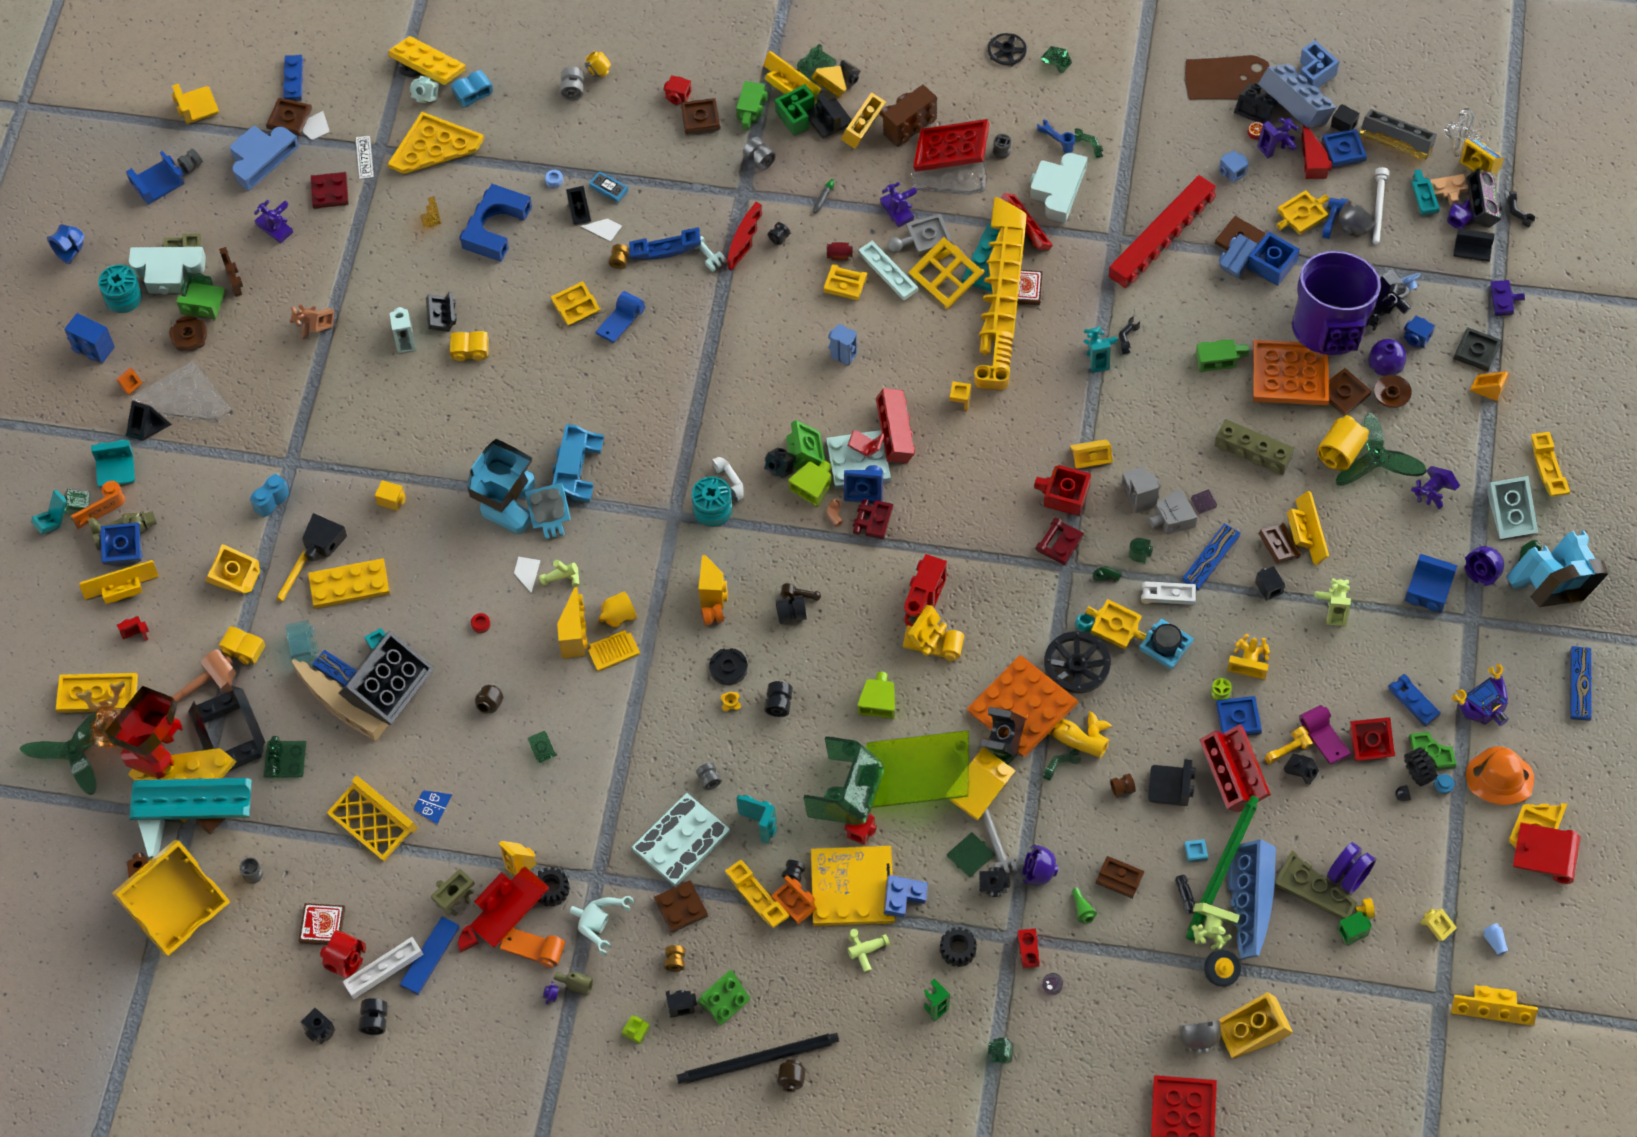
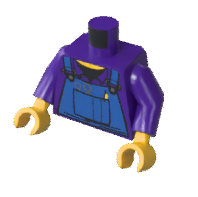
[1451,664,1509,726]

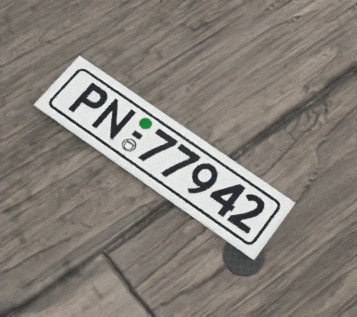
[356,136,374,179]

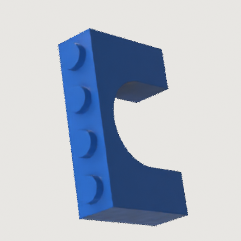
[459,184,532,262]

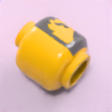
[585,51,611,78]

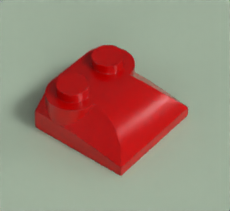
[1349,717,1395,761]

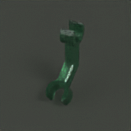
[1074,128,1103,158]
[1043,749,1081,781]

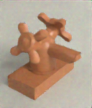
[289,304,335,339]

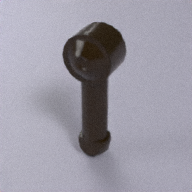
[780,583,821,601]

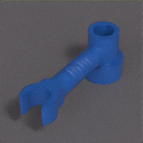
[1037,119,1075,153]
[1322,197,1349,239]

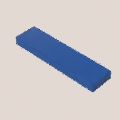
[400,917,460,995]

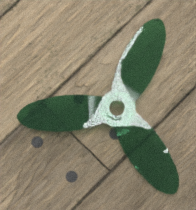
[1336,413,1426,486]
[20,709,109,795]

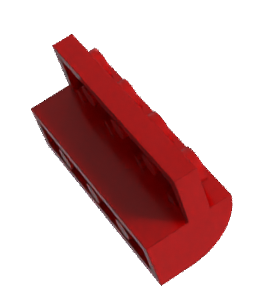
[1199,725,1271,812]

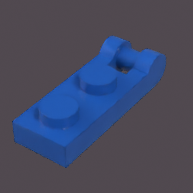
[1388,674,1441,727]

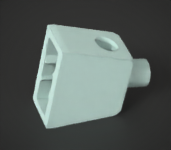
[390,308,416,354]

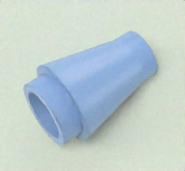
[1483,923,1508,956]

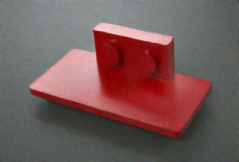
[470,866,549,948]

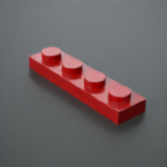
[1000,193,1053,251]

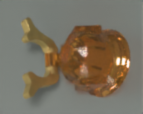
[76,681,125,747]

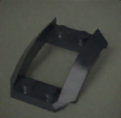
[188,685,266,771]

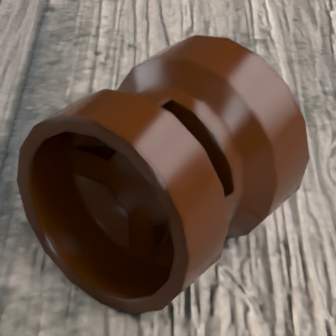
[1110,773,1136,798]

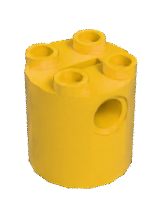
[1317,415,1369,471]

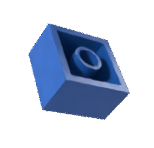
[1247,232,1300,286]
[64,313,115,363]

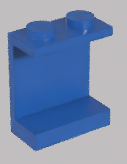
[126,150,184,205]
[1404,553,1457,613]

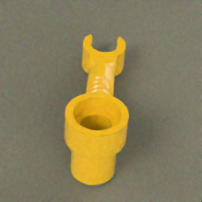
[1264,726,1313,764]

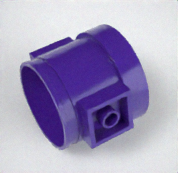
[1292,251,1381,355]

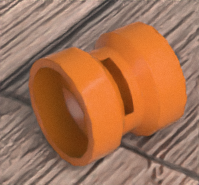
[701,603,724,626]

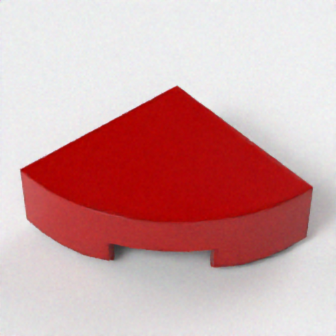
[458,925,479,953]

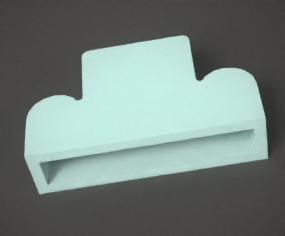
[1030,153,1088,223]
[129,247,206,294]

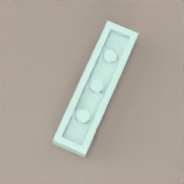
[858,241,918,301]

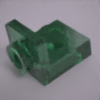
[1041,46,1072,73]
[64,489,90,514]

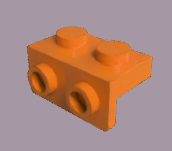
[771,875,816,925]

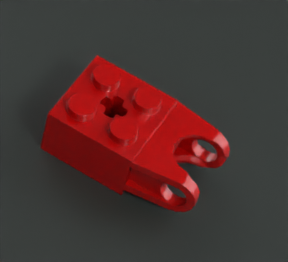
[904,554,947,627]

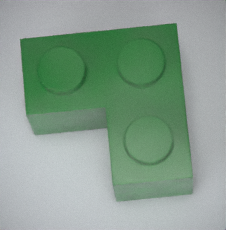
[775,84,815,136]

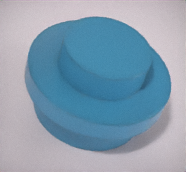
[1434,774,1455,794]

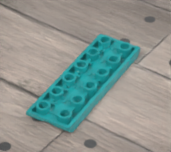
[129,778,252,820]

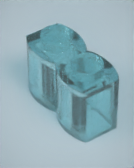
[285,620,319,662]

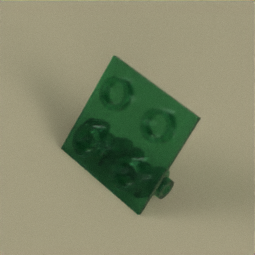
[264,736,306,778]

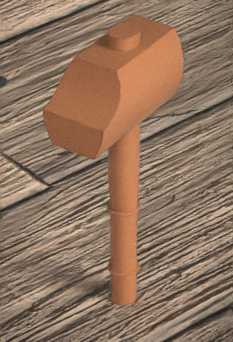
[172,649,236,703]

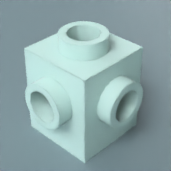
[410,76,439,103]

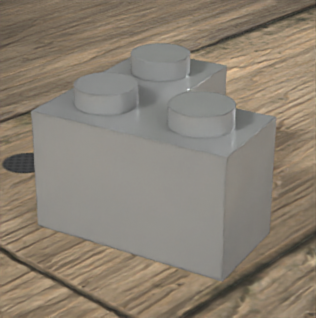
[1122,466,1161,513]

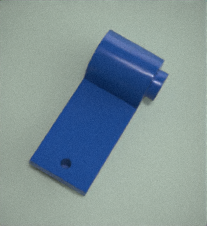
[595,291,645,343]

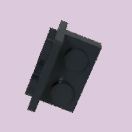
[806,92,852,138]

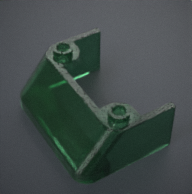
[803,736,884,825]

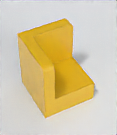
[949,381,971,411]

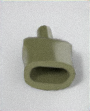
[554,972,593,996]

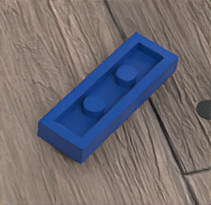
[283,55,303,101]

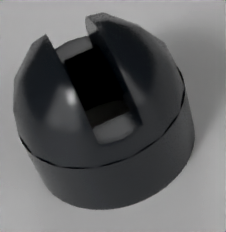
[1395,785,1411,801]

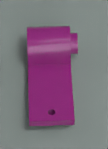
[1299,705,1351,765]

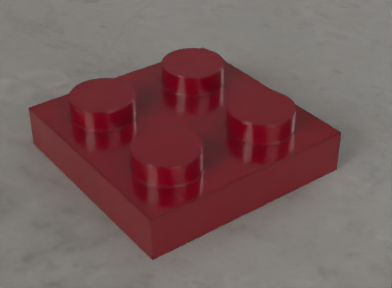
[311,172,349,209]

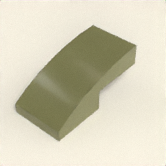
[163,233,201,247]

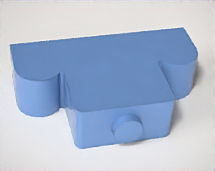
[230,126,299,191]

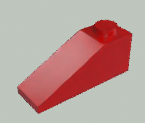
[1301,125,1332,179]

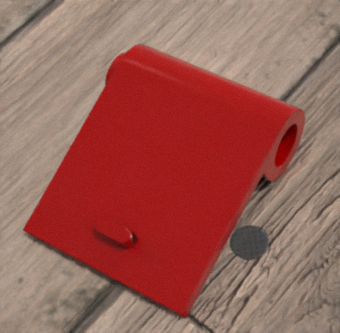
[1513,822,1581,884]

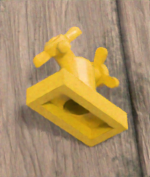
[1227,634,1270,680]

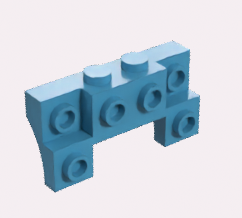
[552,424,604,502]

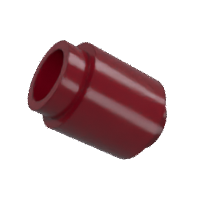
[827,242,853,261]

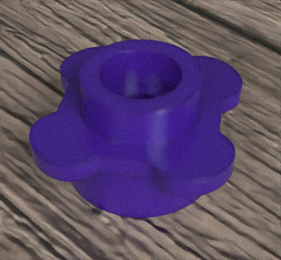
[543,981,558,1004]

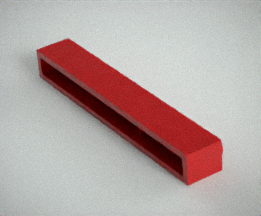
[1108,175,1216,288]

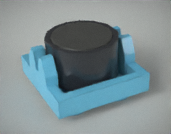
[1139,618,1194,670]

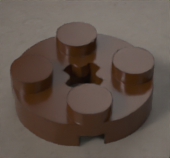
[169,316,207,351]

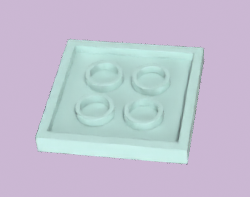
[826,430,891,490]

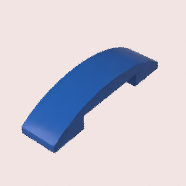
[629,227,701,260]

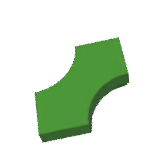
[1409,732,1457,770]

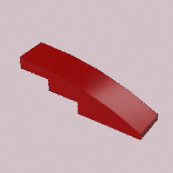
[727,202,762,271]

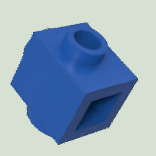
[1404,315,1435,348]

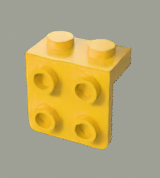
[171,84,219,124]

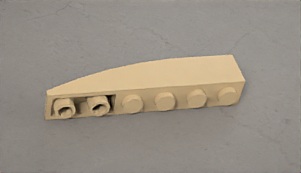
[292,659,388,742]

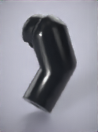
[398,63,422,78]

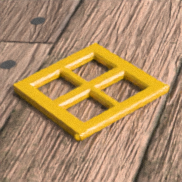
[908,237,984,309]

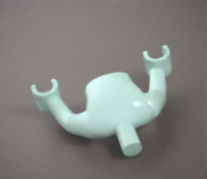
[569,896,634,956]

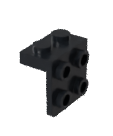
[1148,759,1196,806]

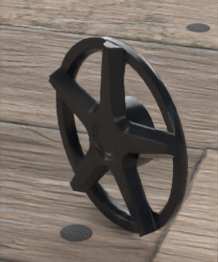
[987,33,1027,66]

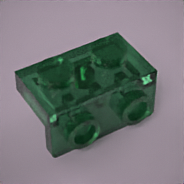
[797,43,836,84]

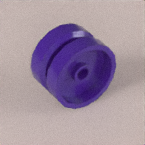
[1327,842,1377,894]

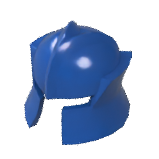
[47,224,84,264]

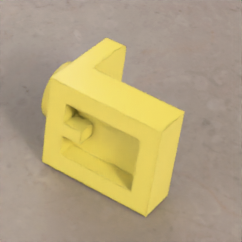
[1420,909,1457,941]

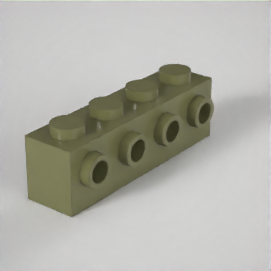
[1214,419,1294,475]

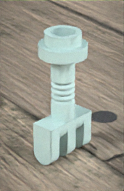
[694,236,727,272]

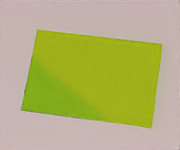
[865,730,970,809]

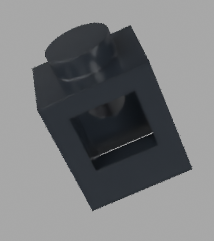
[665,990,697,1018]

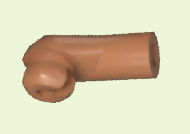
[826,498,843,527]

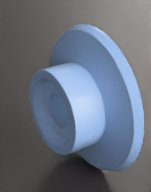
[1401,273,1421,290]

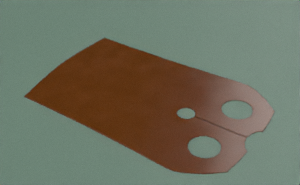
[1185,55,1270,99]

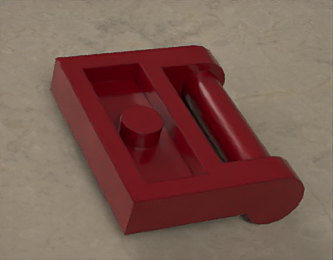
[1035,518,1084,565]

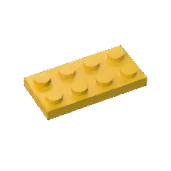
[388,36,466,85]
[308,558,390,609]
[55,673,138,713]

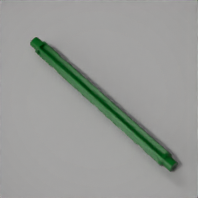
[1186,796,1259,941]

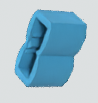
[451,70,493,107]
[250,474,289,518]

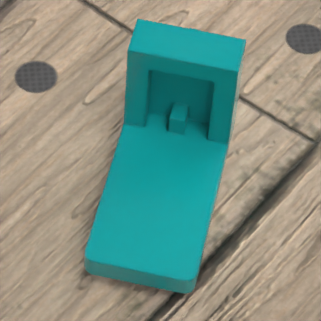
[31,490,67,534]

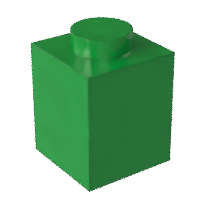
[1337,911,1371,946]

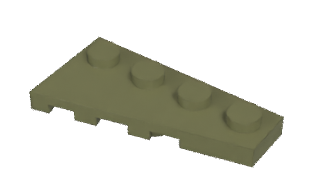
[1274,851,1357,920]

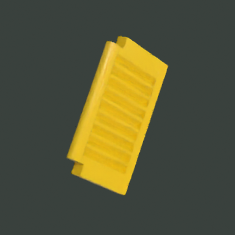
[588,630,640,672]

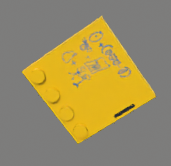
[811,846,895,926]

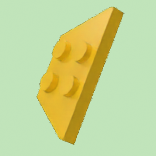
[1509,803,1568,850]

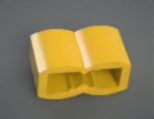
[450,331,489,362]
[219,626,266,665]

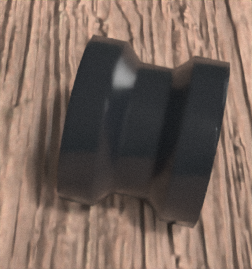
[768,222,790,245]
[782,860,806,883]

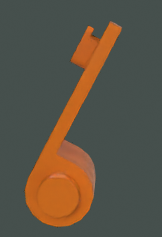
[71,481,125,529]
[500,928,566,968]

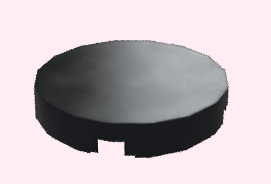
[709,648,748,685]

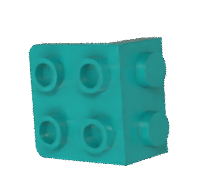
[91,440,135,488]
[736,795,777,844]

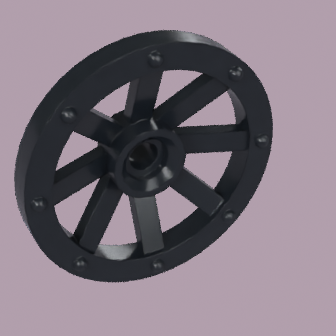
[1044,631,1111,694]

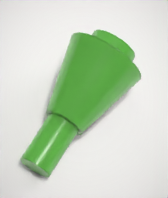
[1072,888,1097,924]

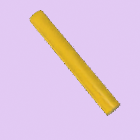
[276,551,307,602]

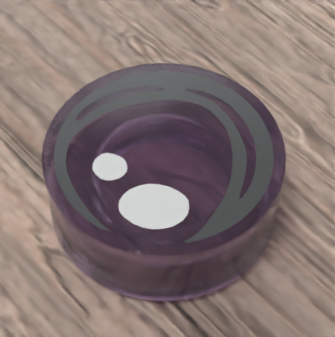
[1042,973,1063,995]

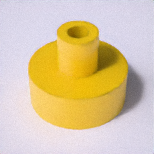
[1355,898,1375,919]

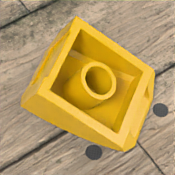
[205,544,260,593]

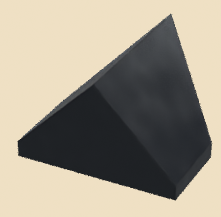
[126,400,172,441]

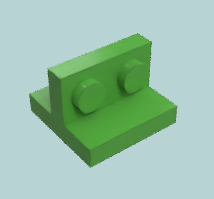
[786,420,825,470]

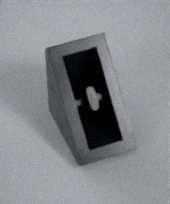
[566,186,591,225]

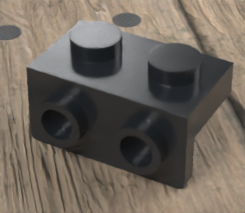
[426,292,457,332]

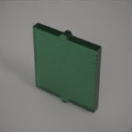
[947,832,995,878]

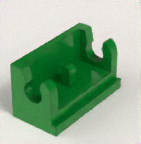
[924,978,950,1022]

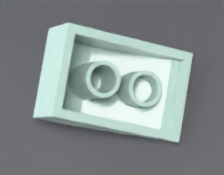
[1486,476,1538,539]

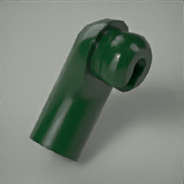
[1518,540,1542,562]
[1093,566,1122,581]

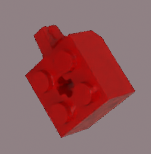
[1034,465,1091,516]

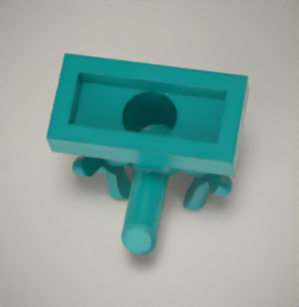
[1083,326,1118,373]

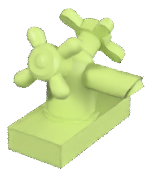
[1314,578,1351,626]
[1192,903,1240,950]

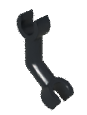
[1508,191,1536,227]
[1119,317,1140,354]

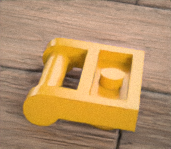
[823,264,868,301]

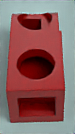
[1017,928,1039,969]

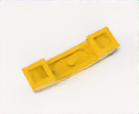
[1531,432,1570,497]
[725,860,789,928]

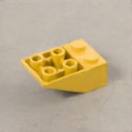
[557,587,588,659]

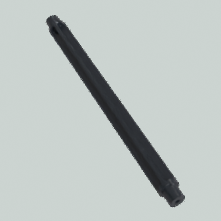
[677,1033,839,1084]

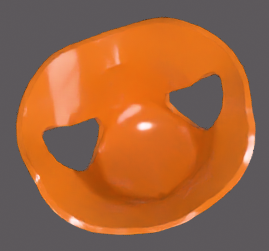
[1466,746,1534,805]

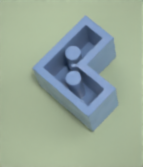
[1300,40,1339,88]

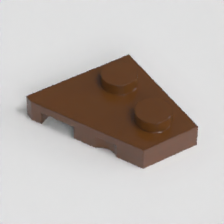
[219,247,244,297]

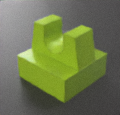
[621,1015,650,1044]

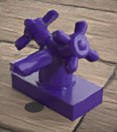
[1257,118,1298,159]
[880,182,917,228]
[254,200,293,244]
[1411,466,1460,509]

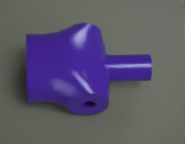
[1447,200,1473,229]

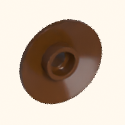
[1374,375,1412,408]

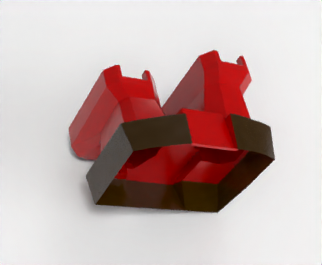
[105,686,183,779]

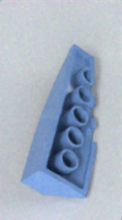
[1227,839,1276,959]

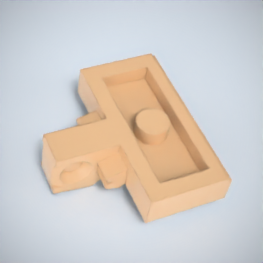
[1431,174,1468,207]

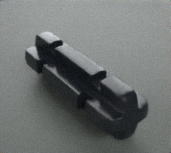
[1175,874,1195,914]

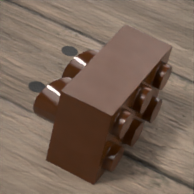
[879,84,937,147]

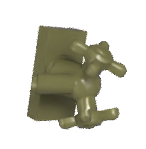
[431,869,475,916]

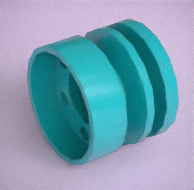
[98,265,142,313]
[691,477,733,527]

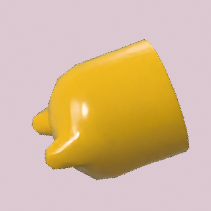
[598,591,638,628]

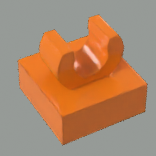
[116,368,143,395]

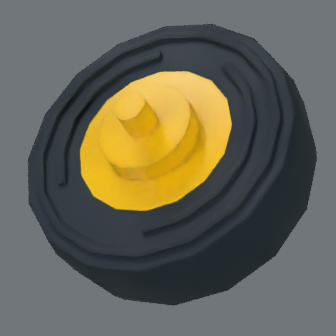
[1204,949,1241,987]

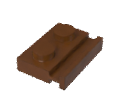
[1258,523,1302,564]
[1095,856,1145,899]

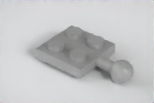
[888,214,953,256]

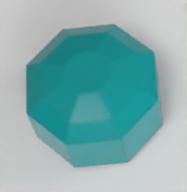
[1075,613,1095,632]

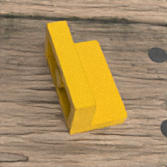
[1070,439,1113,469]

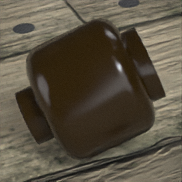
[475,685,504,714]
[777,1059,806,1092]

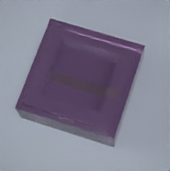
[1191,489,1217,514]

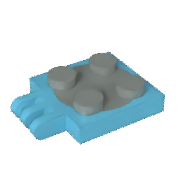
[525,483,571,539]

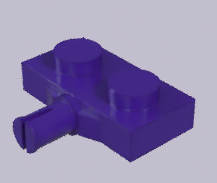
[1490,280,1525,316]

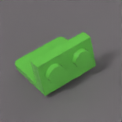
[177,282,225,319]

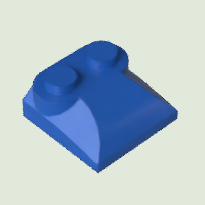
[844,465,884,503]
[101,522,143,566]

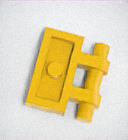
[908,605,947,656]

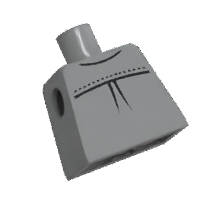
[1149,489,1198,534]

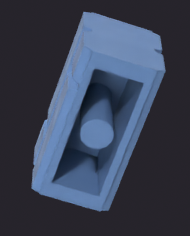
[1219,234,1258,279]
[828,324,857,365]

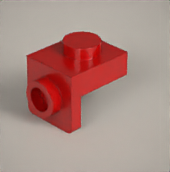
[117,616,149,640]

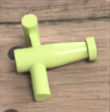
[539,560,580,587]
[848,929,890,973]

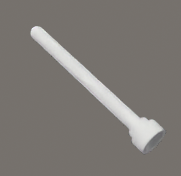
[1372,167,1390,245]

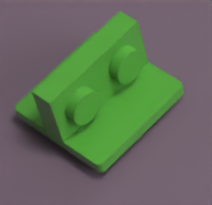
[697,970,750,1025]

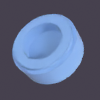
[545,170,563,188]

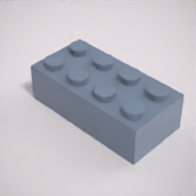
[1258,64,1337,128]

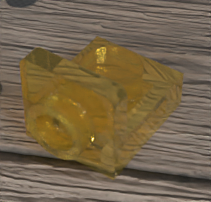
[421,196,441,227]

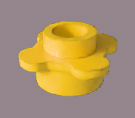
[720,692,741,712]

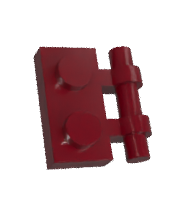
[853,499,893,540]

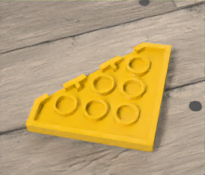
[388,112,484,174]
[128,748,237,823]

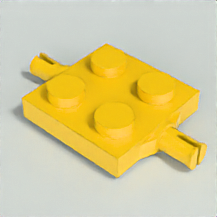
[1276,190,1329,236]
[1085,599,1147,650]

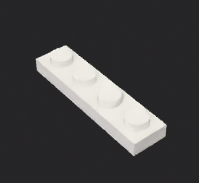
[343,937,424,999]

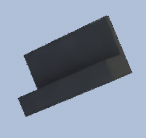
[1453,228,1495,262]

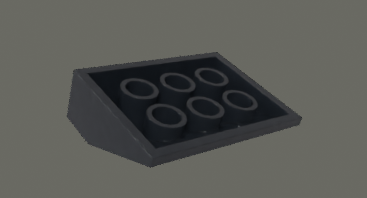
[338,631,434,725]

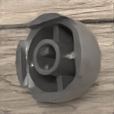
[1339,200,1376,235]
[1179,1020,1221,1053]

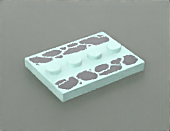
[632,793,730,887]

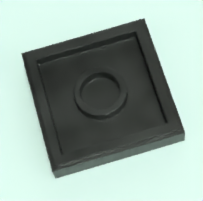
[1453,327,1502,372]

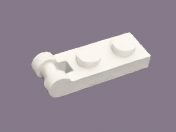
[1141,582,1196,605]

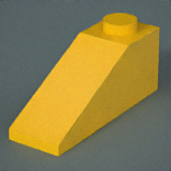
[499,841,536,877]

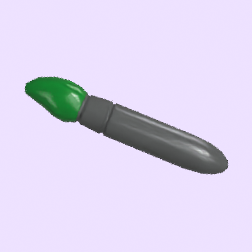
[813,179,834,213]

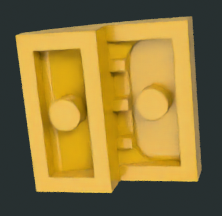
[551,281,601,326]

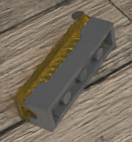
[1360,109,1437,160]

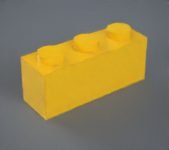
[840,92,886,149]

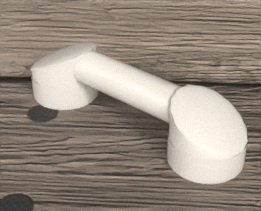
[712,457,744,501]

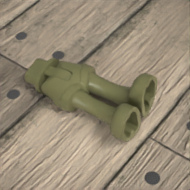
[88,511,157,550]

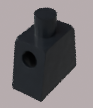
[302,513,347,561]

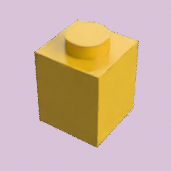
[375,480,406,511]

